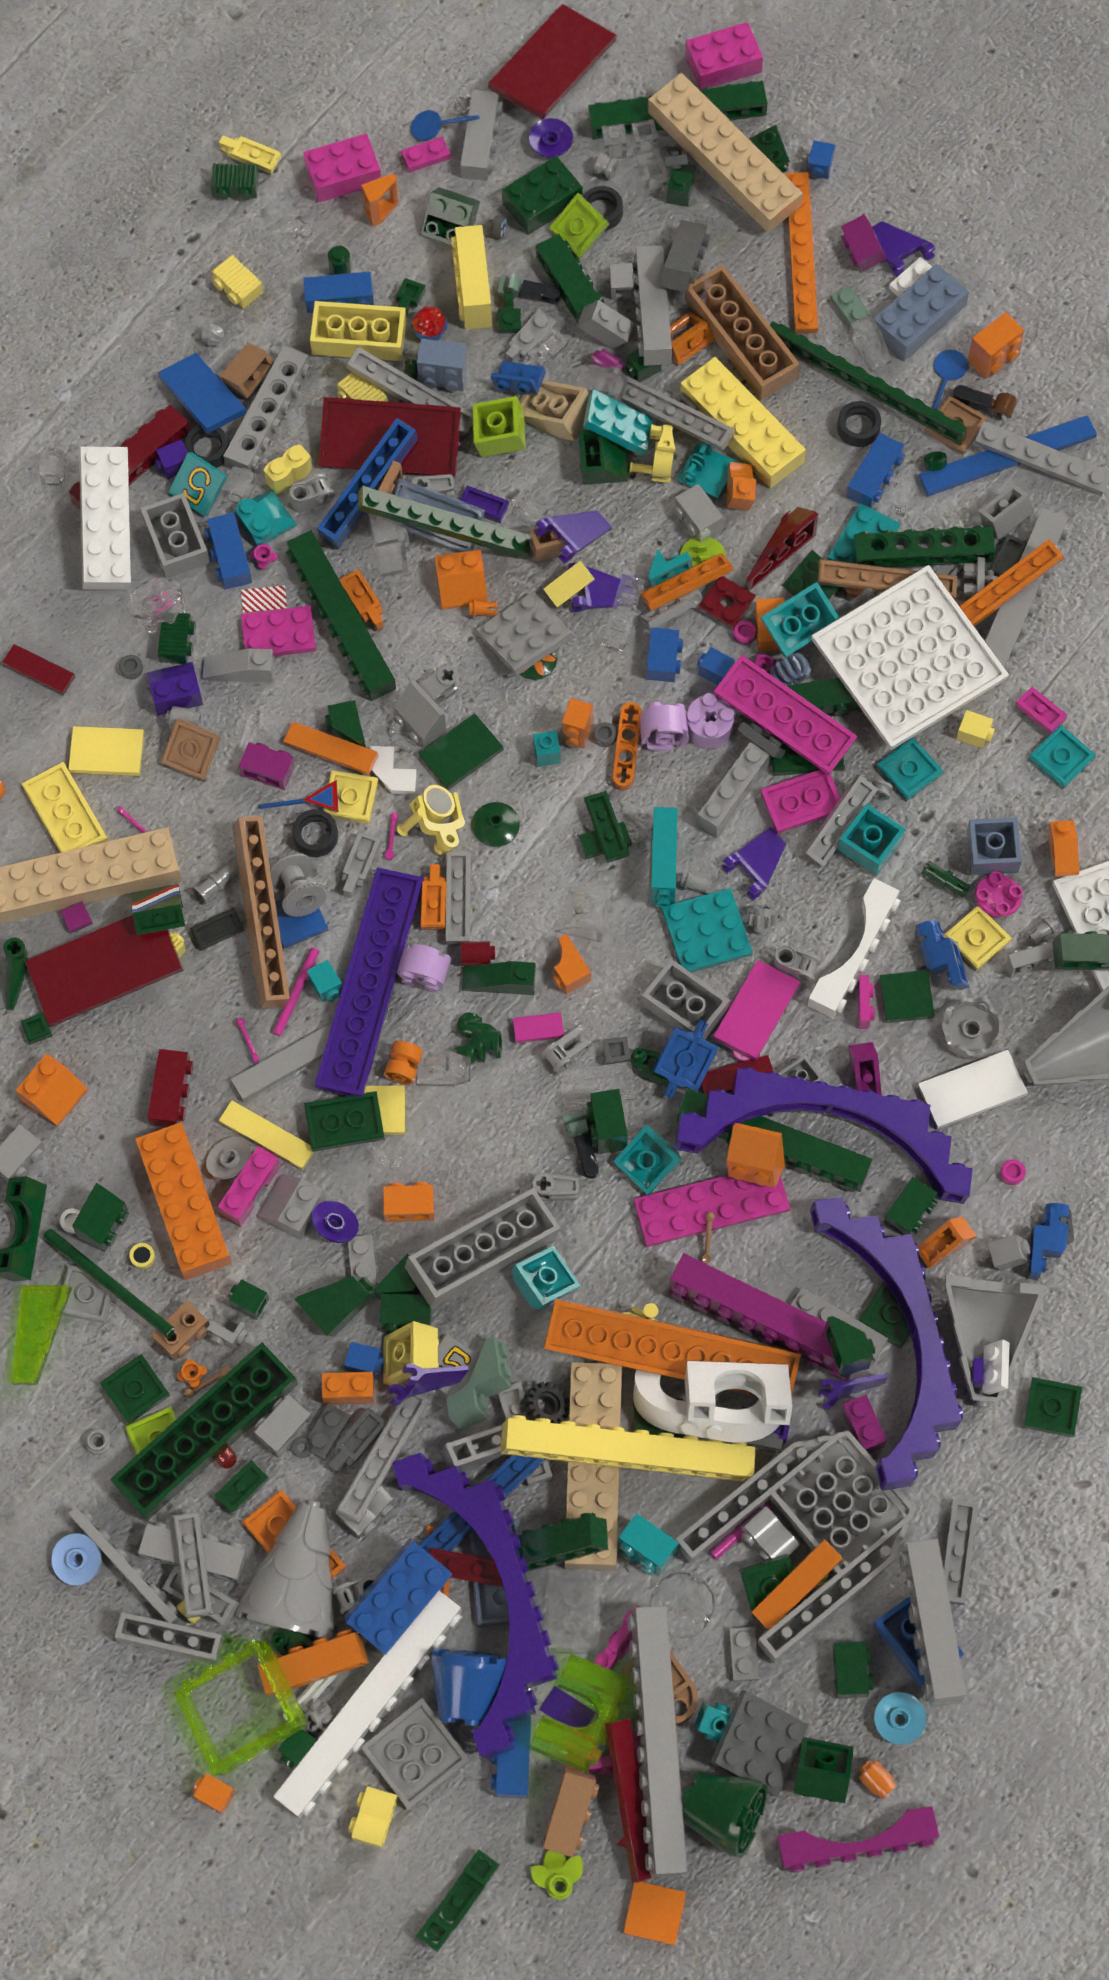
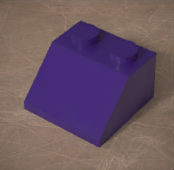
[147,662,203,716]

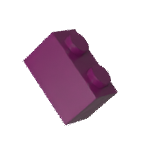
[841,214,887,272]
[239,742,295,791]
[841,1394,887,1454]

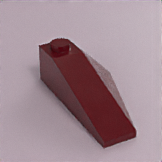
[745,507,819,591]

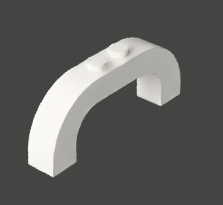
[633,1369,779,1443]

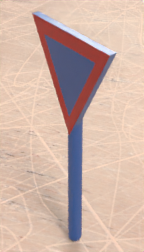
[259,780,339,813]

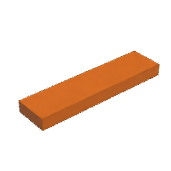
[640,553,733,611]
[283,722,379,775]
[752,1540,844,1630]

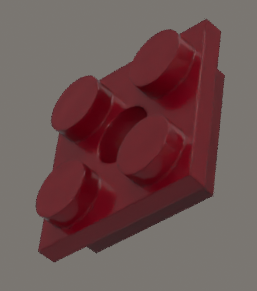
[698,576,756,629]

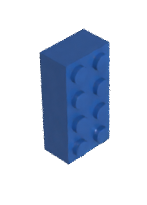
[343,1538,452,1655]

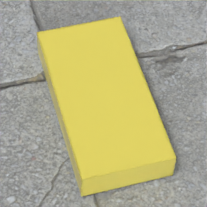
[544,561,595,608]

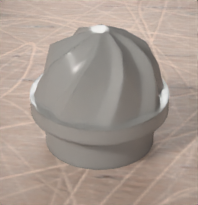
[202,323,224,346]

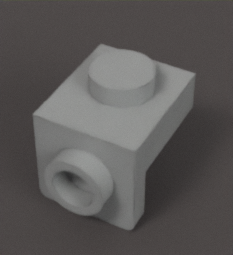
[207,1321,248,1350]

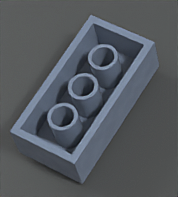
[872,264,969,361]

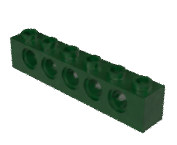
[851,525,996,568]

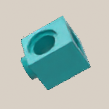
[533,730,561,767]
[307,960,343,1002]

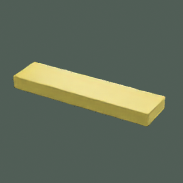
[219,1101,314,1170]

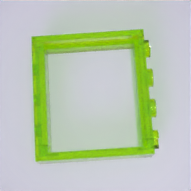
[173,1639,309,1776]

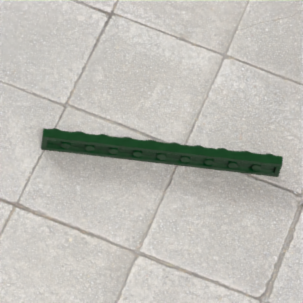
[770,321,967,446]

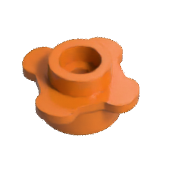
[177,1359,207,1388]

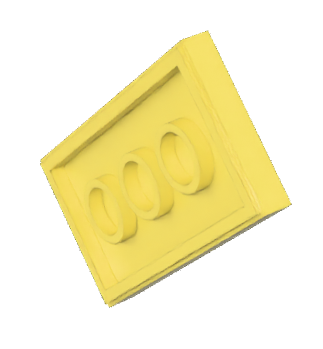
[21,762,108,853]

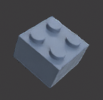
[417,339,468,392]
[967,817,1022,875]

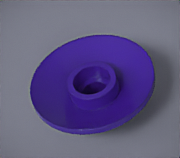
[529,118,573,158]
[311,1201,359,1243]

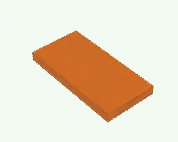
[242,1489,346,1579]

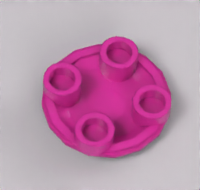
[975,871,1023,917]

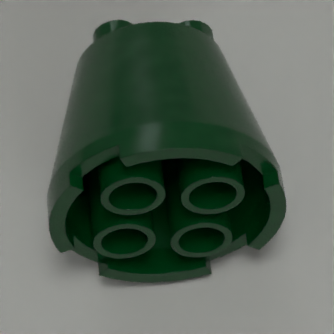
[682,1771,768,1859]

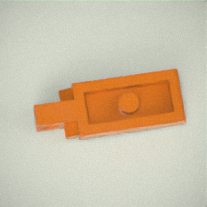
[339,569,384,631]
[421,864,447,930]

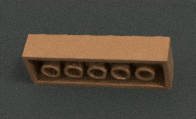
[685,265,800,400]

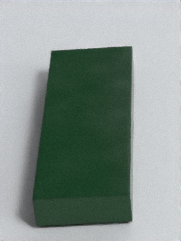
[584,791,630,863]

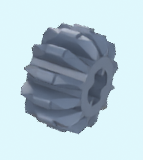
[770,653,811,686]

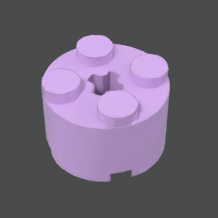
[687,693,734,749]
[640,702,689,751]
[397,944,451,992]

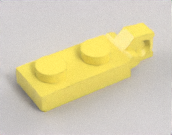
[219,135,281,174]

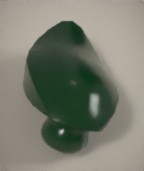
[631,1047,669,1085]
[271,1629,316,1656]

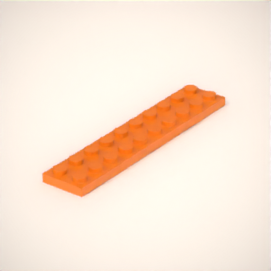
[544,1298,801,1395]

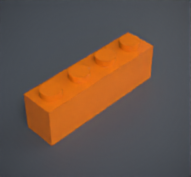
[258,1630,369,1696]

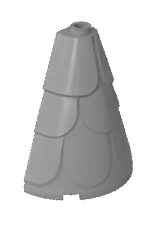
[1023,986,1109,1086]
[944,1275,1045,1407]
[234,1499,335,1640]

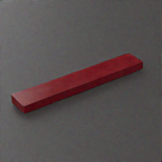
[605,1718,657,1882]

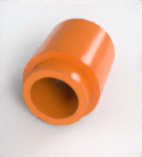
[858,1760,897,1800]

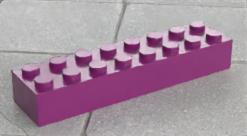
[669,1253,852,1380]

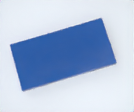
[158,353,246,434]

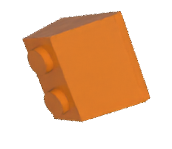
[435,549,488,610]
[15,1053,88,1127]
[726,1123,785,1188]

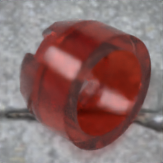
[215,1447,237,1469]

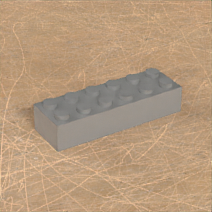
[405,1188,560,1308]
[899,1539,966,1708]

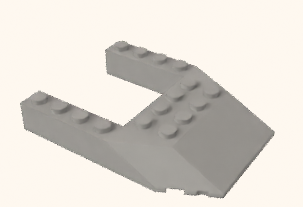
[676,1431,916,1664]

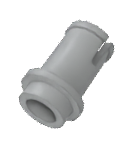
[680,871,712,894]
[1026,916,1058,946]

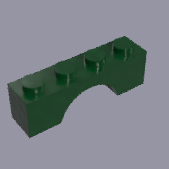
[0,1176,47,1282]

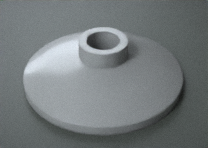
[206,1137,252,1179]

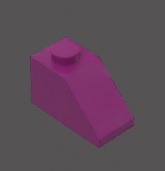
[848,1042,882,1095]

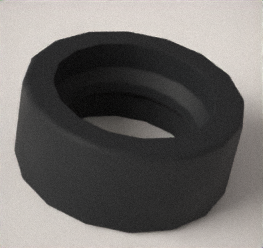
[583,186,623,231]
[837,401,882,447]
[185,425,229,468]
[292,809,339,858]

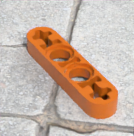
[613,702,642,791]

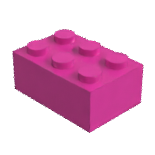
[685,22,763,89]
[303,133,381,203]

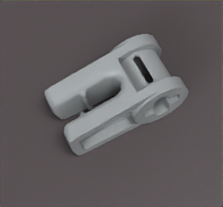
[411,474,454,498]
[541,1027,591,1074]
[532,1173,579,1201]

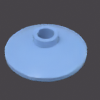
[52,1533,101,1585]

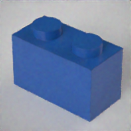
[646,627,683,682]

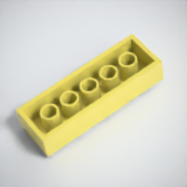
[680,357,806,489]

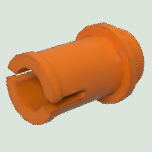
[469,599,497,618]

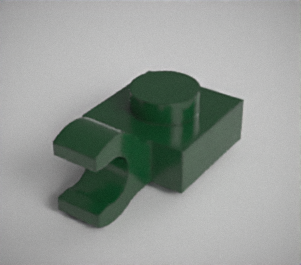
[396,278,426,318]
[498,292,521,334]

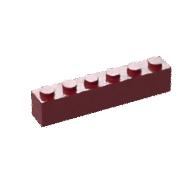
[69,405,190,511]

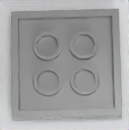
[476,592,573,676]
[361,1698,471,1811]

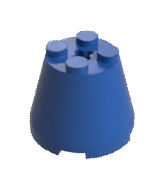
[431,1649,507,1726]

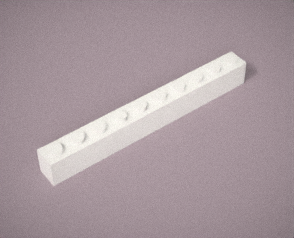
[273,1591,462,1819]

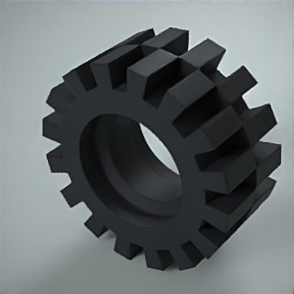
[520,1382,570,1424]

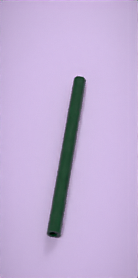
[43,1229,176,1338]

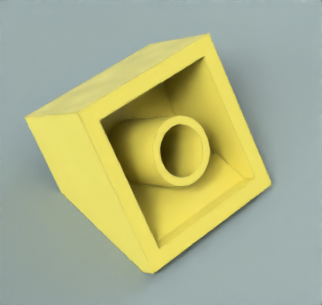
[383,1321,439,1385]

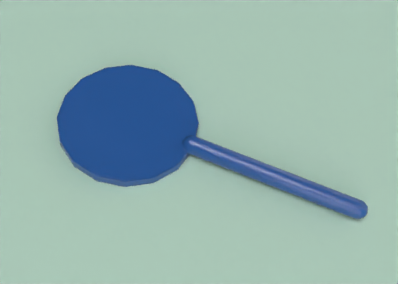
[411,110,480,141]
[932,349,968,409]

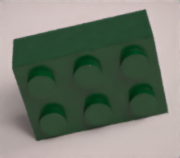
[502,155,583,235]

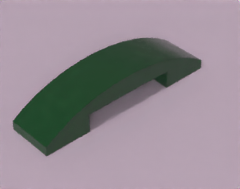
[416,1849,500,1953]

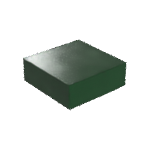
[21,1013,53,1045]

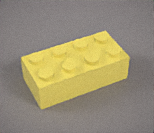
[451,225,492,330]
[310,301,407,361]

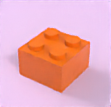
[968,312,1025,379]

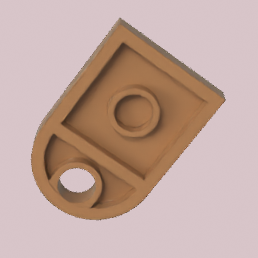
[621,1650,698,1725]

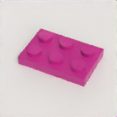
[241,606,316,657]
[760,770,840,834]

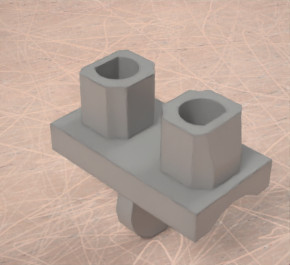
[963,557,998,599]

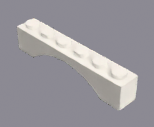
[808,878,901,1019]

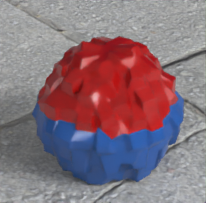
[411,306,448,341]

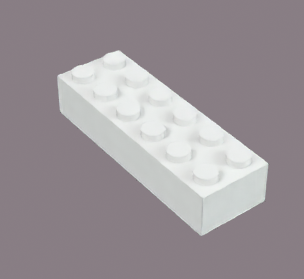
[79,446,131,590]

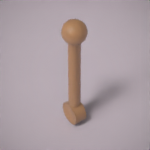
[701,1212,715,1264]
[184,1367,231,1398]

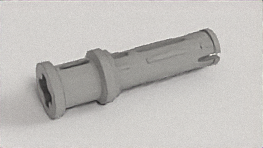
[192,856,239,904]

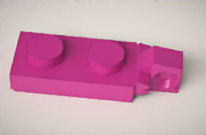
[594,1605,639,1674]

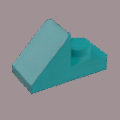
[648,549,693,588]

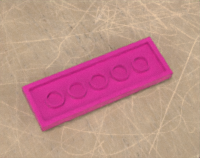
[713,654,857,775]
[634,1175,790,1247]

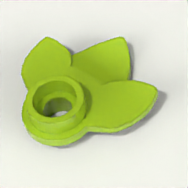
[531,1850,583,1900]

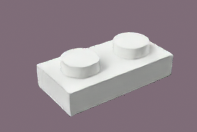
[889,257,932,297]
[982,1339,1010,1395]

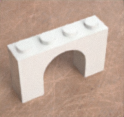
[685,1361,792,1425]

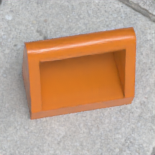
[361,174,399,227]
[670,311,714,365]

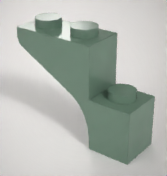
[446,1335,512,1430]

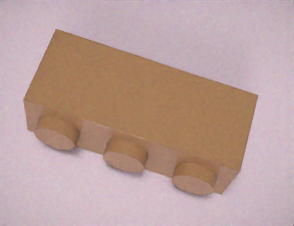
[542,1767,599,1857]

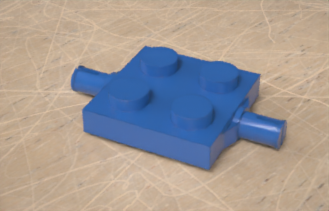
[653,1019,719,1098]

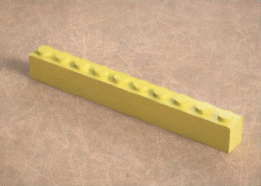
[500,1415,755,1482]

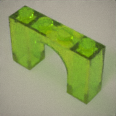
[529,1653,630,1774]

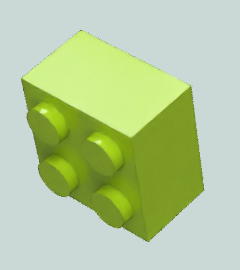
[473,396,526,457]

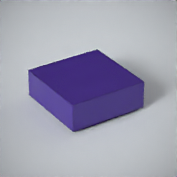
[972,1358,983,1389]

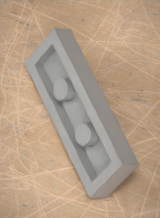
[162,1566,239,1626]

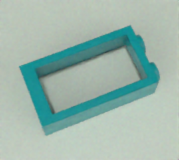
[651,807,678,908]

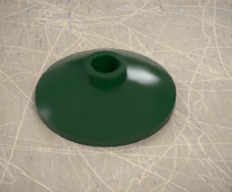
[472,802,520,847]

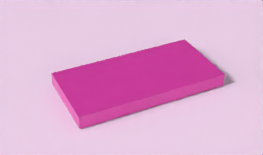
[713,960,801,1061]

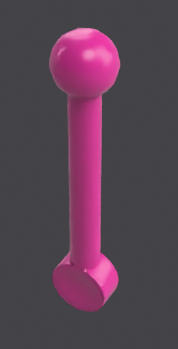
[117,806,147,833]
[385,812,399,860]
[236,1017,260,1063]

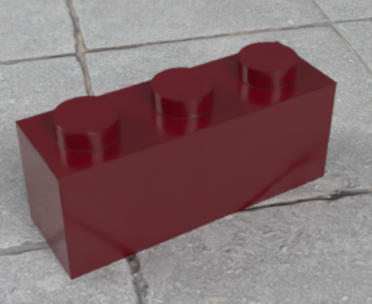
[148,1049,194,1127]

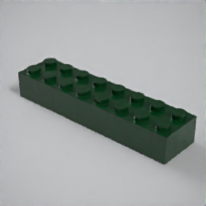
[110,1342,298,1521]

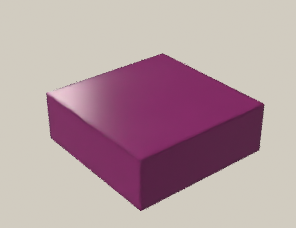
[61,901,93,934]

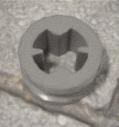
[872,780,893,800]

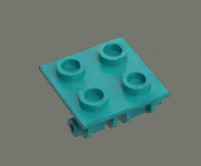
[677,442,738,499]

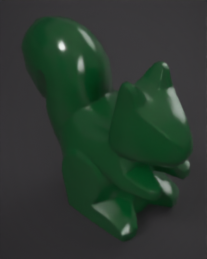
[454,1012,503,1064]

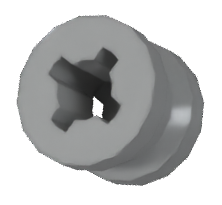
[594,152,619,180]

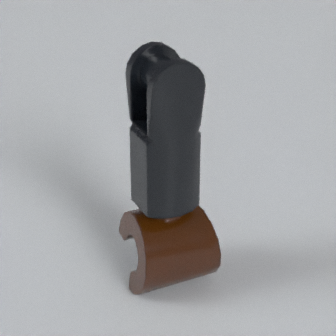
[953,385,1017,419]

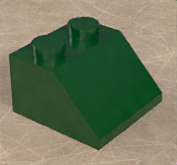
[72,1183,129,1252]
[824,1316,875,1377]
[793,1737,854,1803]

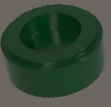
[924,451,948,471]

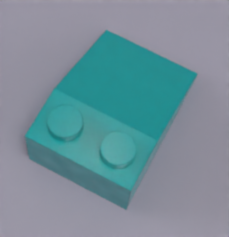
[760,582,840,657]

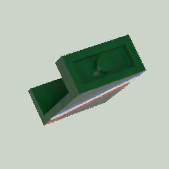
[131,884,185,935]

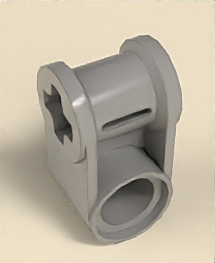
[290,474,336,512]
[419,665,459,705]
[773,945,822,983]
[332,1575,376,1615]

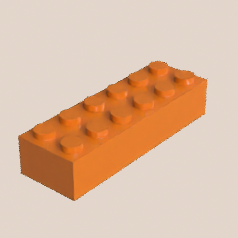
[135,1122,232,1280]

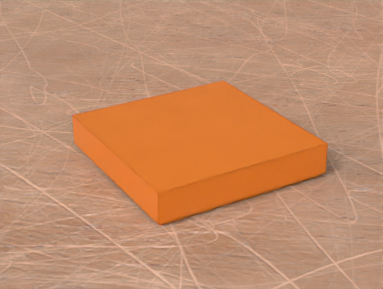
[623,1882,686,1946]

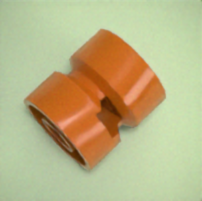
[384,1041,423,1085]

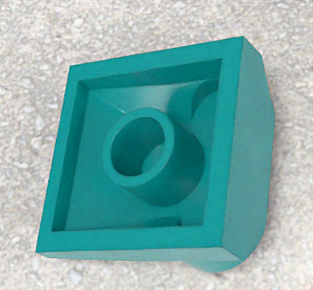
[233,490,297,547]
[613,1125,683,1195]
[512,1246,581,1310]

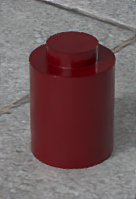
[461,941,495,966]

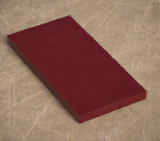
[488,4,617,120]
[318,397,461,477]
[26,915,184,1027]

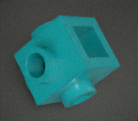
[694,1702,732,1742]

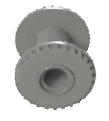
[270,853,327,917]

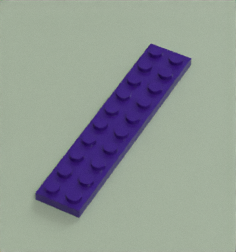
[315,867,424,1098]

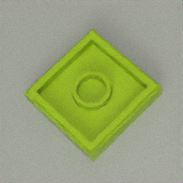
[549,193,609,258]
[125,1406,177,1455]

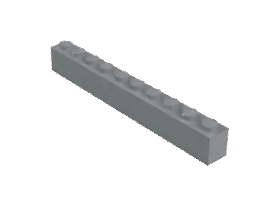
[627,1606,687,1877]

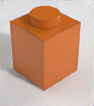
[192,1773,236,1815]

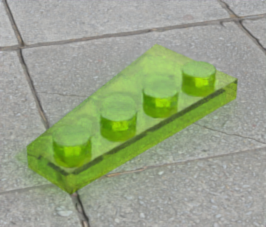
[11,1285,72,1385]

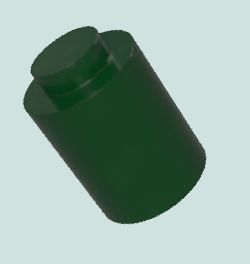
[327,246,352,275]

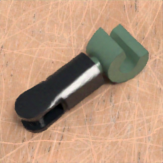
[497,273,561,305]
[562,1111,599,1179]

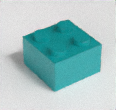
[838,803,906,876]
[618,1513,679,1577]

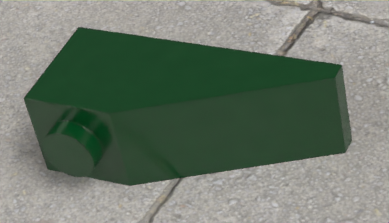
[462,961,536,995]

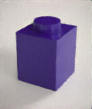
[155,440,188,479]

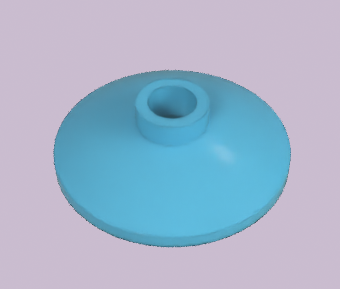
[874,1692,926,1745]

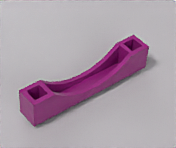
[777,1806,939,1873]

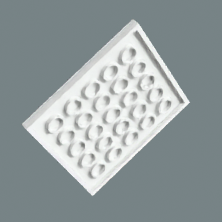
[811,565,1009,750]

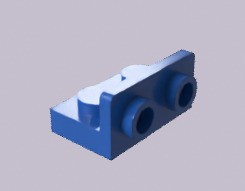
[490,361,546,395]

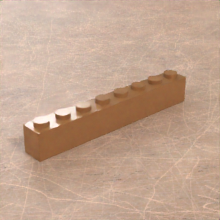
[232,816,290,1009]

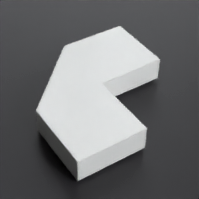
[371,746,417,794]

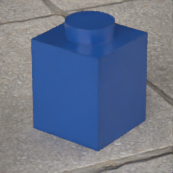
[807,140,835,179]
[697,647,735,685]
[344,1342,384,1379]

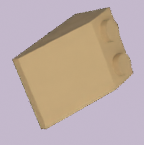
[520,380,589,441]

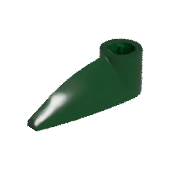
[3,937,28,1010]

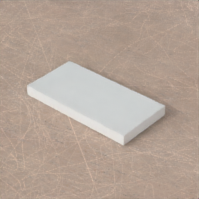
[918,1050,1028,1129]

